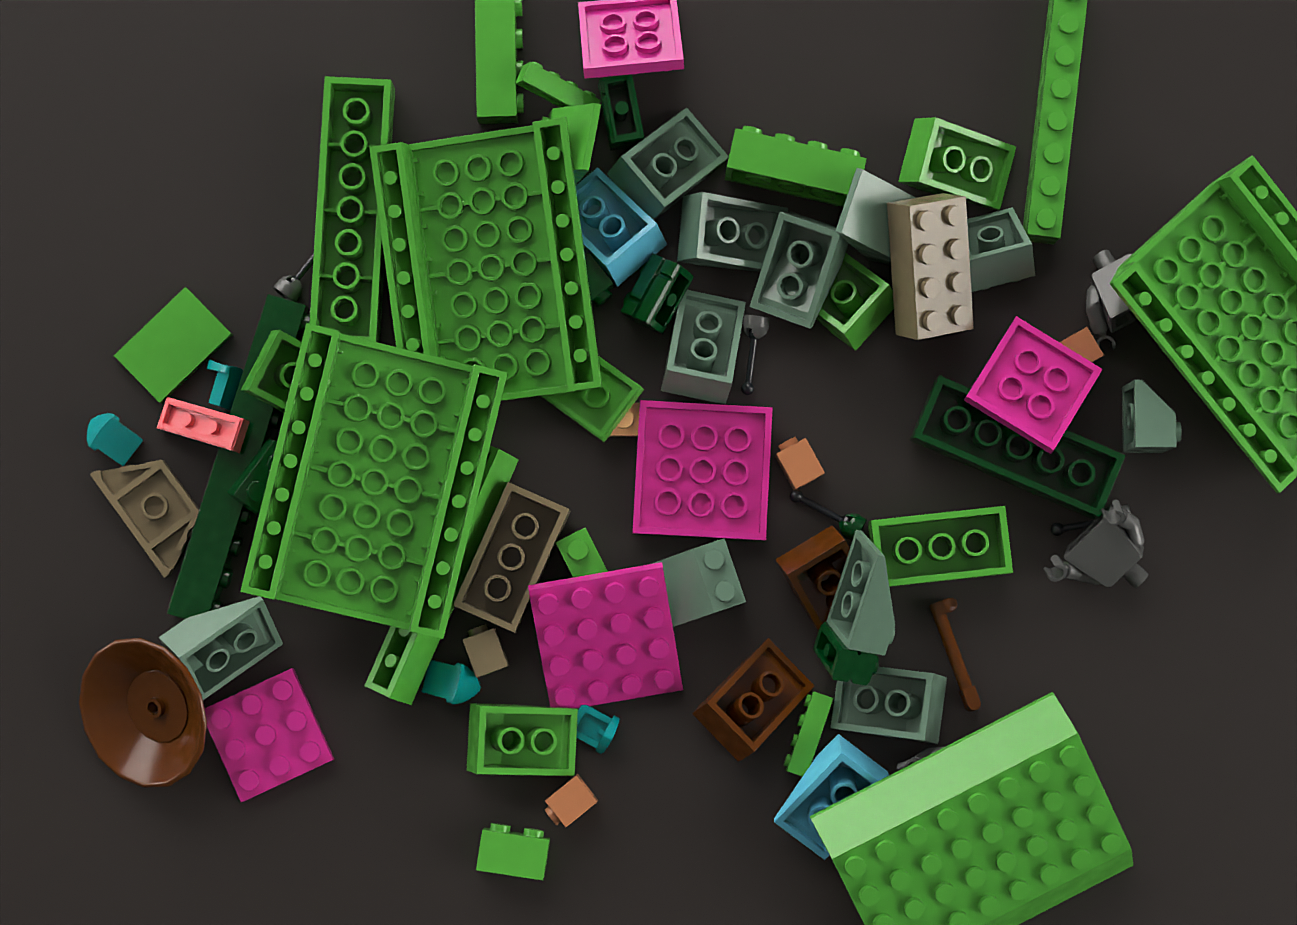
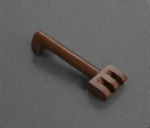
[929,598,981,712]

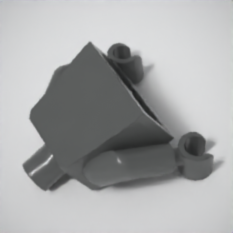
[1086,250,1138,350]
[1043,500,1149,588]

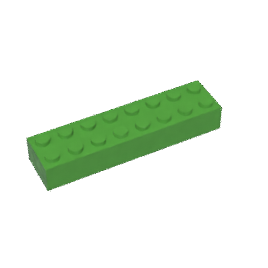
[309,76,395,343]

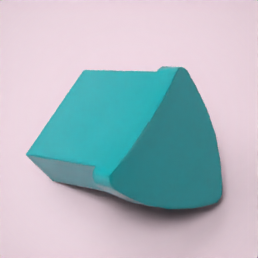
[206,360,243,411]
[87,413,143,466]
[422,660,481,704]
[576,705,620,754]

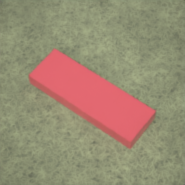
[157,397,250,453]

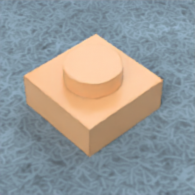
[609,403,640,437]

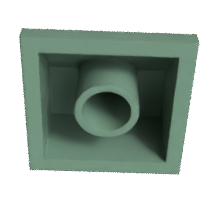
[967,207,1035,292]
[1122,380,1182,453]

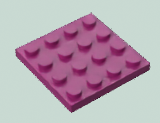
[633,400,773,541]
[528,562,683,708]

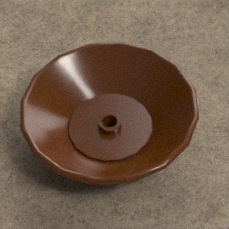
[79,638,207,788]

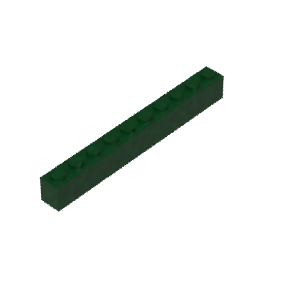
[167,294,310,619]

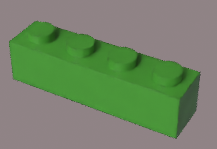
[515,62,601,107]
[784,691,833,777]

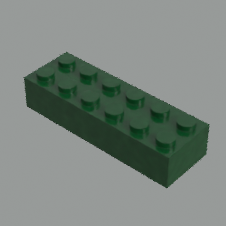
[910,376,1126,519]

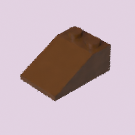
[775,525,850,632]
[692,638,814,762]

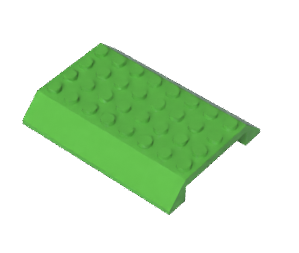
[369,117,602,401]
[1110,155,1297,493]
[240,323,508,639]
[809,692,1133,925]

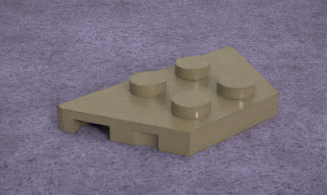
[90,460,199,578]

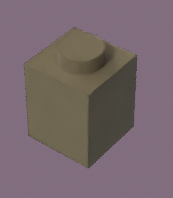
[463,624,510,678]

